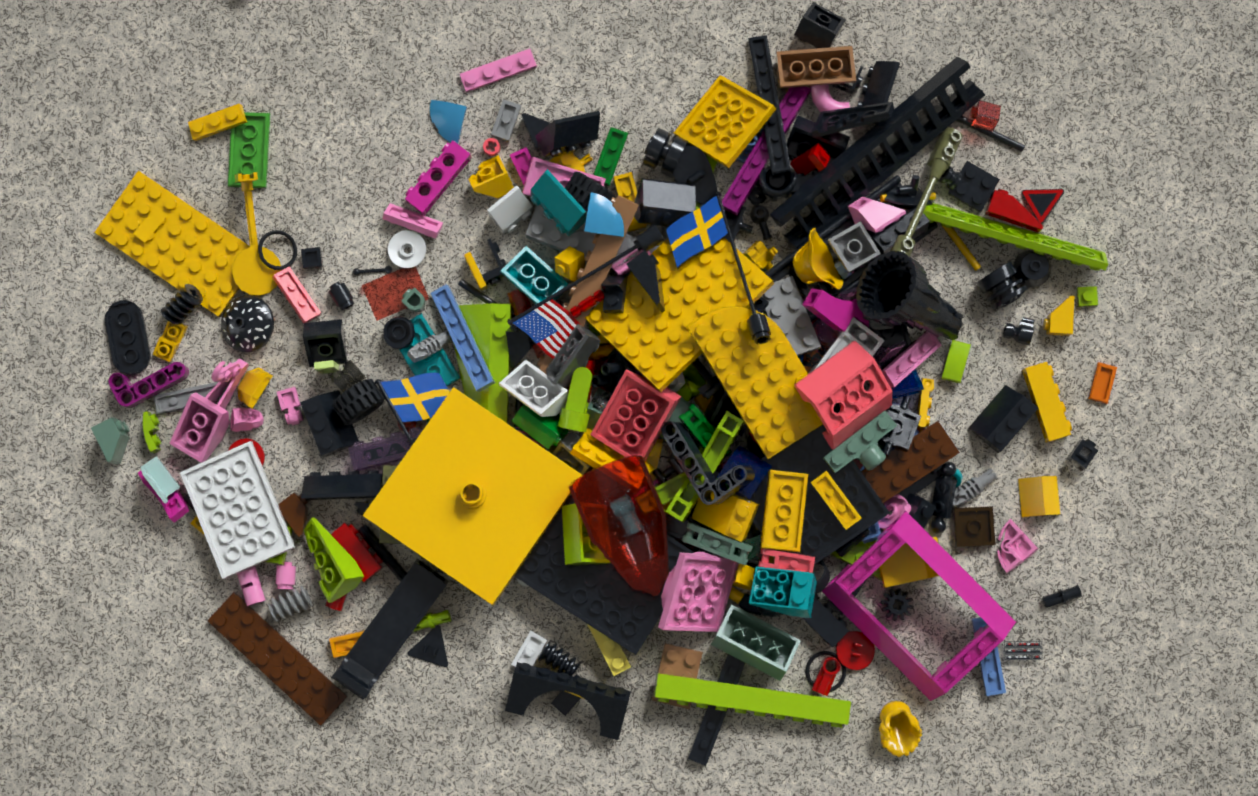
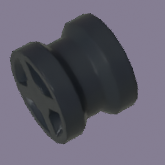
[938,166,962,190]

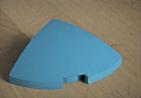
[430,100,467,144]
[584,192,624,237]

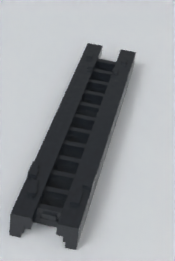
[770,57,985,250]

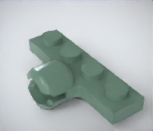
[823,411,897,473]

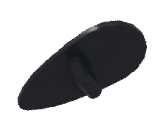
[673,146,718,205]

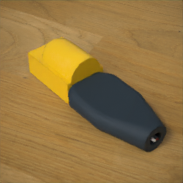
[729,587,762,615]

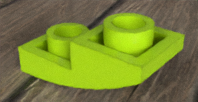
[942,340,971,384]
[143,411,161,453]

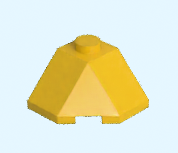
[468,155,514,198]

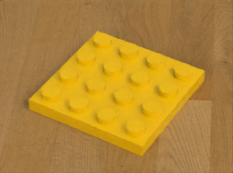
[673,75,776,168]

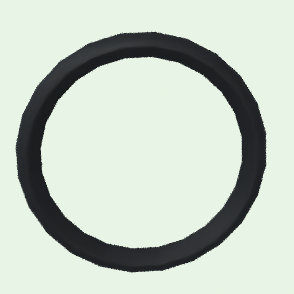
[258,230,297,270]
[805,651,846,692]

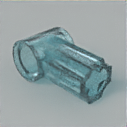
[610,494,644,536]

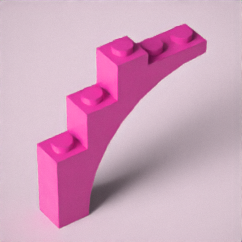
[802,288,870,332]

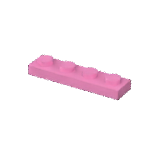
[460,48,537,93]
[882,331,942,388]

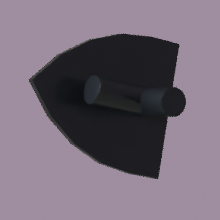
[885,175,933,207]

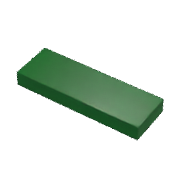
[593,127,628,187]

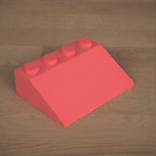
[590,370,682,465]

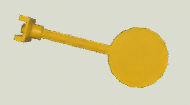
[232,172,282,296]

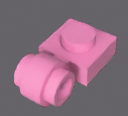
[277,387,303,426]

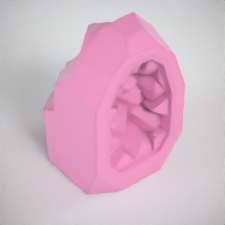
[230,408,264,432]

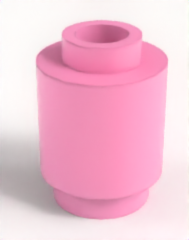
[276,562,296,589]

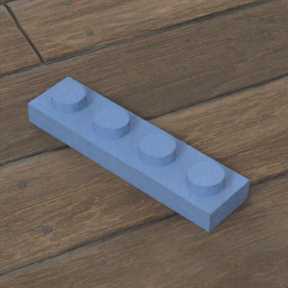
[971,617,1006,696]

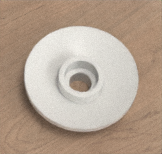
[388,230,426,268]

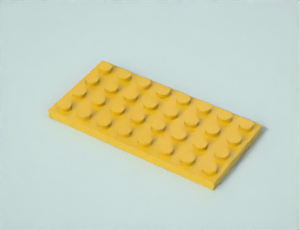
[94,171,250,317]

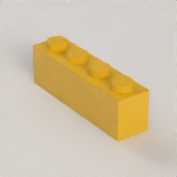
[1022,362,1072,443]

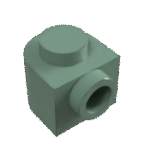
[401,287,426,312]

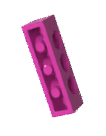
[405,140,472,216]

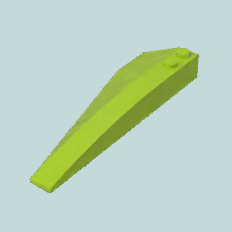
[453,303,512,424]

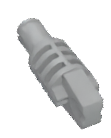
[407,330,453,363]
[952,468,997,508]

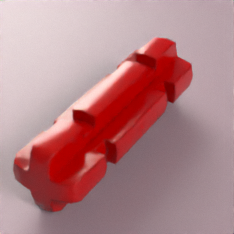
[570,290,605,318]

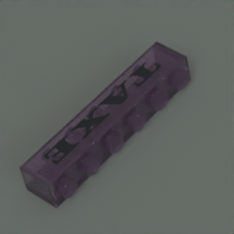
[348,427,423,471]

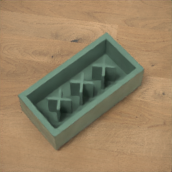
[711,604,801,681]

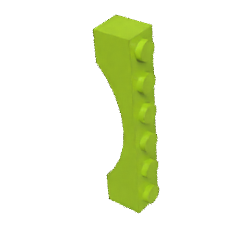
[665,411,745,523]

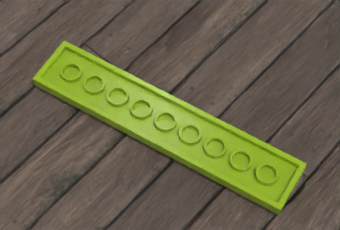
[923,202,1108,271]

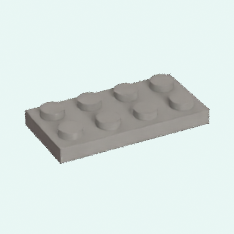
[761,276,821,356]

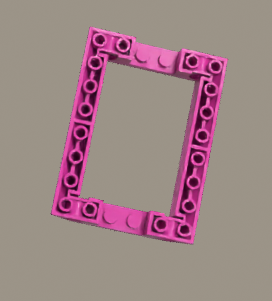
[822,510,1016,701]

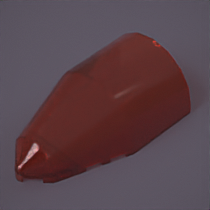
[569,455,669,596]

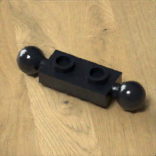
[931,462,957,534]

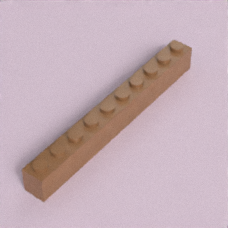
[537,195,639,375]

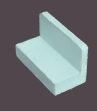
[141,456,180,504]

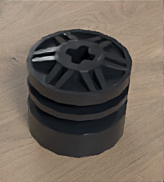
[976,262,1028,310]

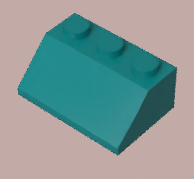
[530,169,586,237]
[500,246,568,304]

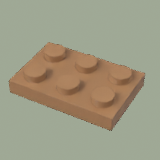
[652,643,703,709]

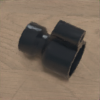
[1003,317,1035,345]

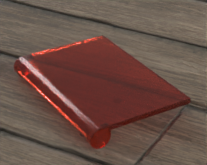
[362,266,429,321]

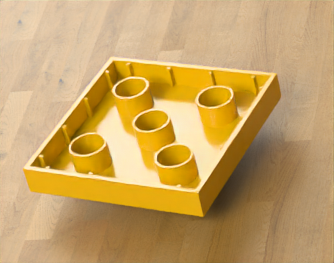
[363,387,582,606]

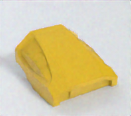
[237,367,273,409]

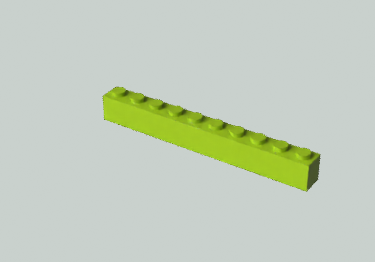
[653,673,851,728]

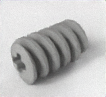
[268,586,313,622]

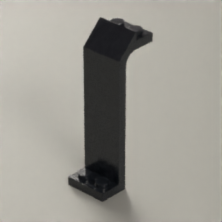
[331,558,448,700]

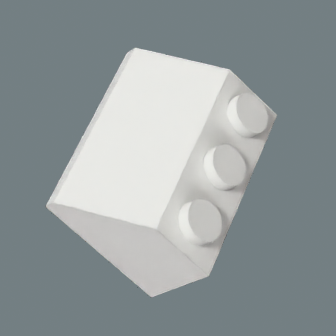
[499,360,568,417]

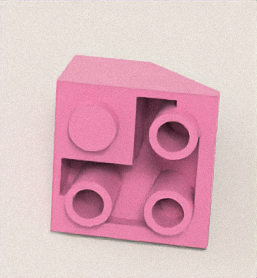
[848,197,906,233]

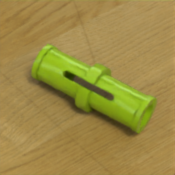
[414,610,452,632]

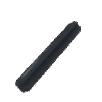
[358,525,407,582]

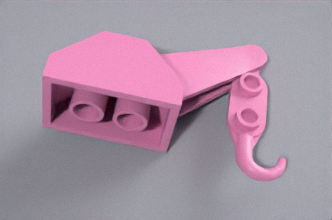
[169,359,249,463]

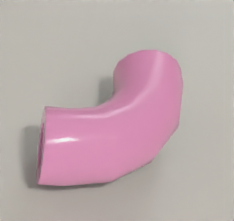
[810,84,850,112]

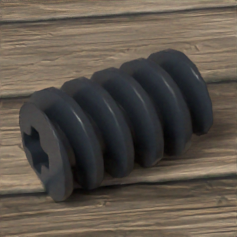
[161,284,203,325]
[538,639,582,676]

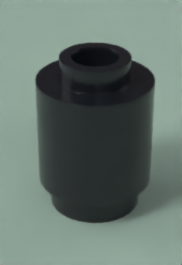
[328,281,355,311]

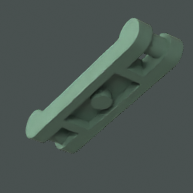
[682,522,753,565]

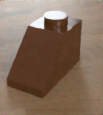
[278,492,309,538]

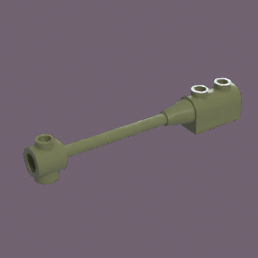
[890,128,963,256]

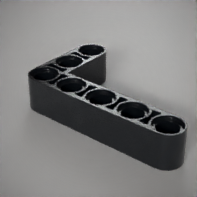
[662,421,755,505]

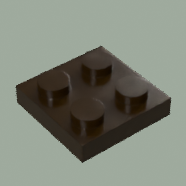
[953,506,996,547]

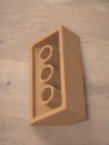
[775,46,856,88]

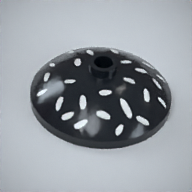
[221,295,274,353]

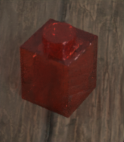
[970,100,1001,132]

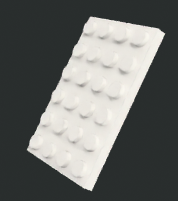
[180,441,296,579]

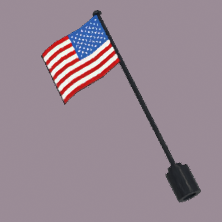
[507,224,665,359]

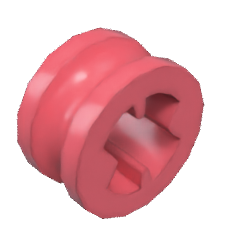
[483,138,500,156]

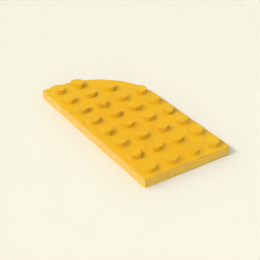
[687,306,823,459]

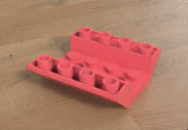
[794,341,893,450]

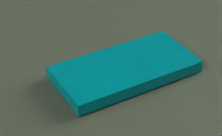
[399,313,461,386]

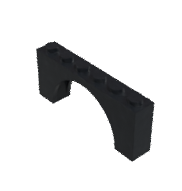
[505,662,631,740]

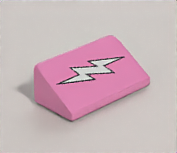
[612,249,651,276]

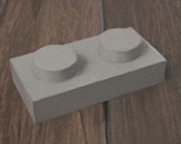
[491,99,521,142]

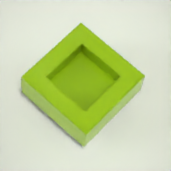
[1077,286,1098,307]

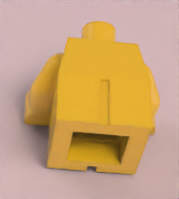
[743,241,778,270]

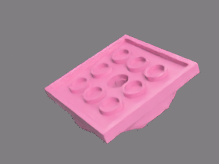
[658,552,739,632]

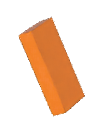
[1088,362,1117,404]

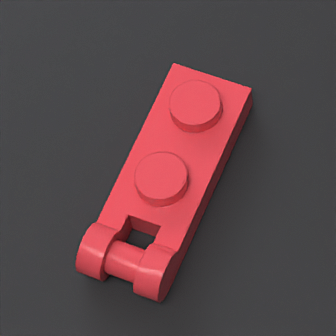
[758,548,815,573]

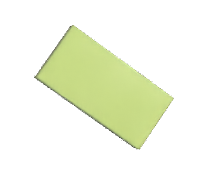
[314,360,339,374]

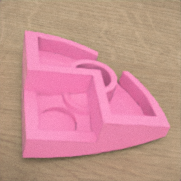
[997,519,1038,573]

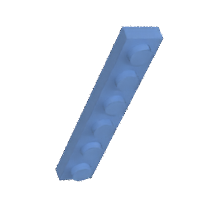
[430,284,495,392]

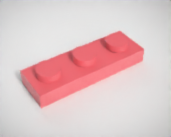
[272,266,321,323]

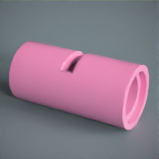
[237,566,266,606]

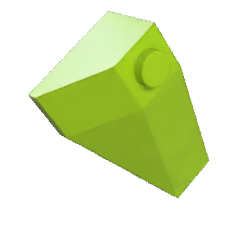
[304,518,364,603]

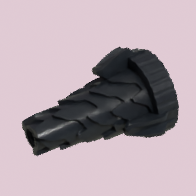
[856,251,964,340]

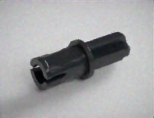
[1042,585,1082,608]

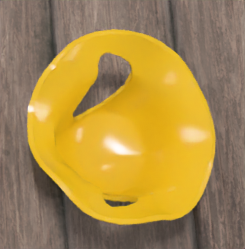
[793,228,844,289]

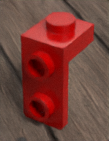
[790,143,830,176]

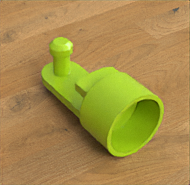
[558,367,592,432]

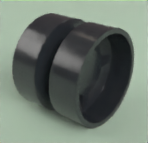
[643,128,688,178]

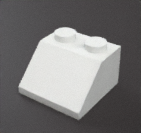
[487,186,533,234]

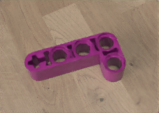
[108,362,189,408]

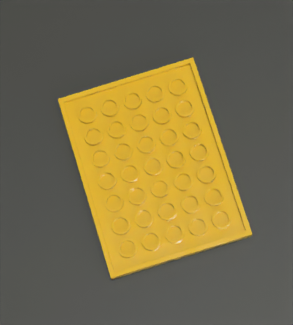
[584,238,774,392]

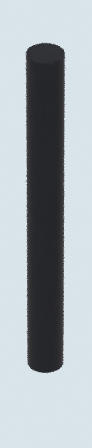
[956,115,1025,152]
[458,279,516,319]

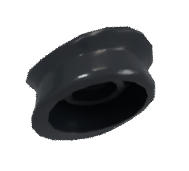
[383,316,415,350]

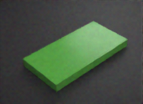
[228,112,271,188]

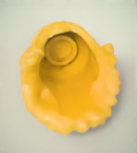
[879,701,922,757]

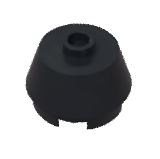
[1013,250,1051,287]

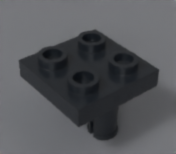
[591,348,636,398]

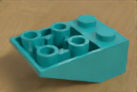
[749,566,817,618]

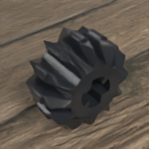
[880,588,914,621]

